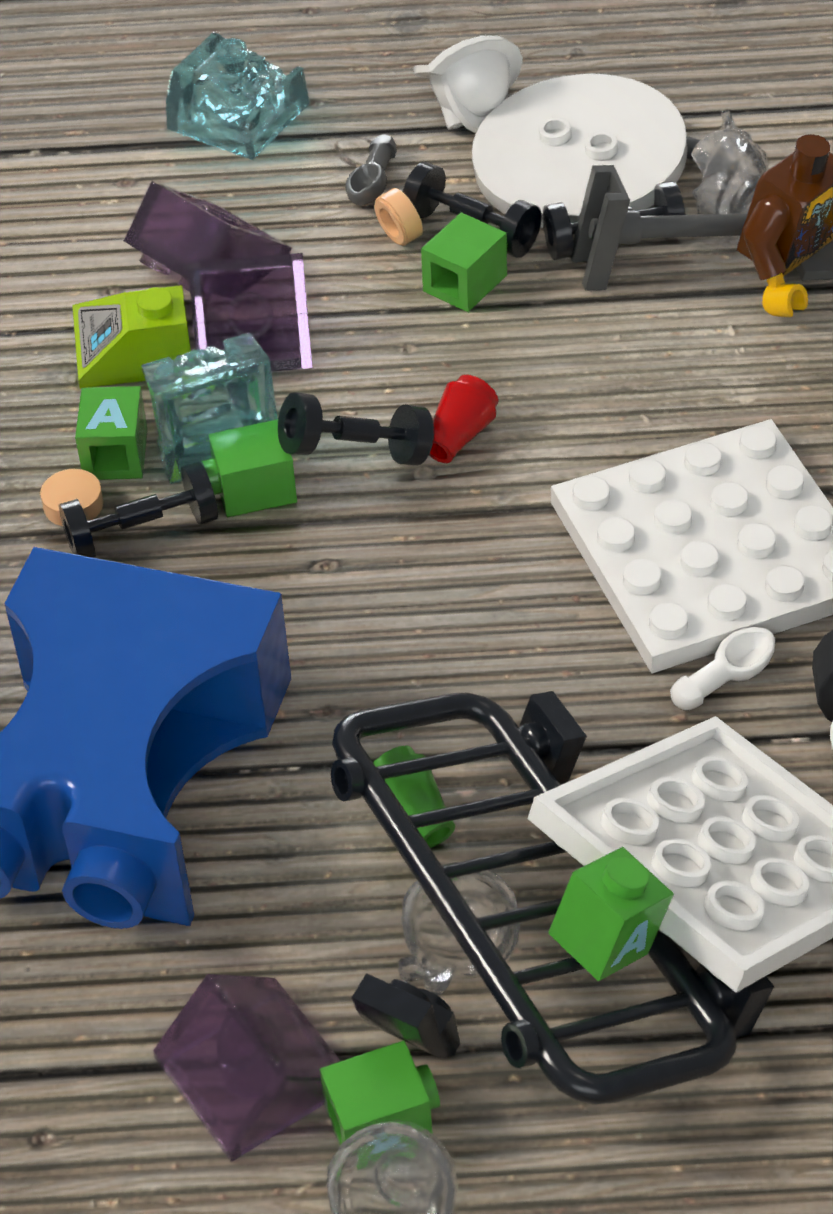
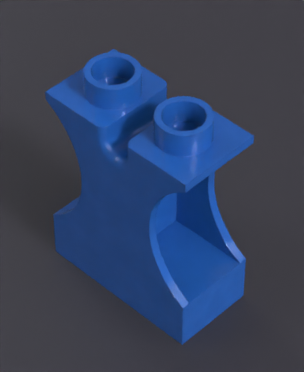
[0,547,291,929]

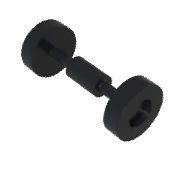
[403,161,542,258]
[542,181,686,260]
[278,392,434,466]
[59,461,218,558]

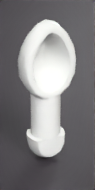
[670,627,775,710]

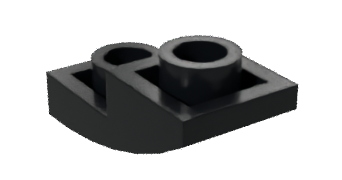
[351,973,461,1058]

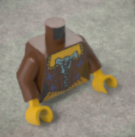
[737,134,833,317]

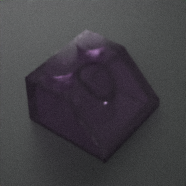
[124,181,292,299]

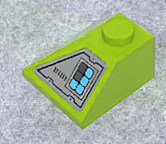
[72,285,194,389]

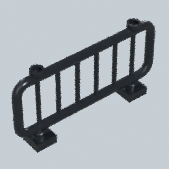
[331,691,774,1105]

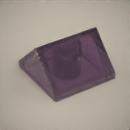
[188,253,313,378]
[153,974,341,1162]

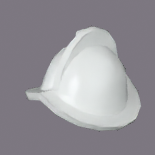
[413,36,523,133]

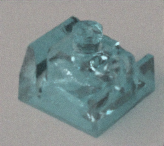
[166,32,310,160]
[141,332,278,485]

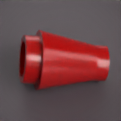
[429,374,499,463]

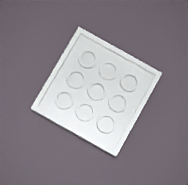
[551,419,833,674]
[528,716,833,992]

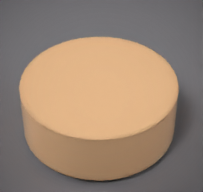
[374,188,423,246]
[40,469,103,526]

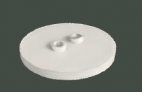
[472,74,687,228]

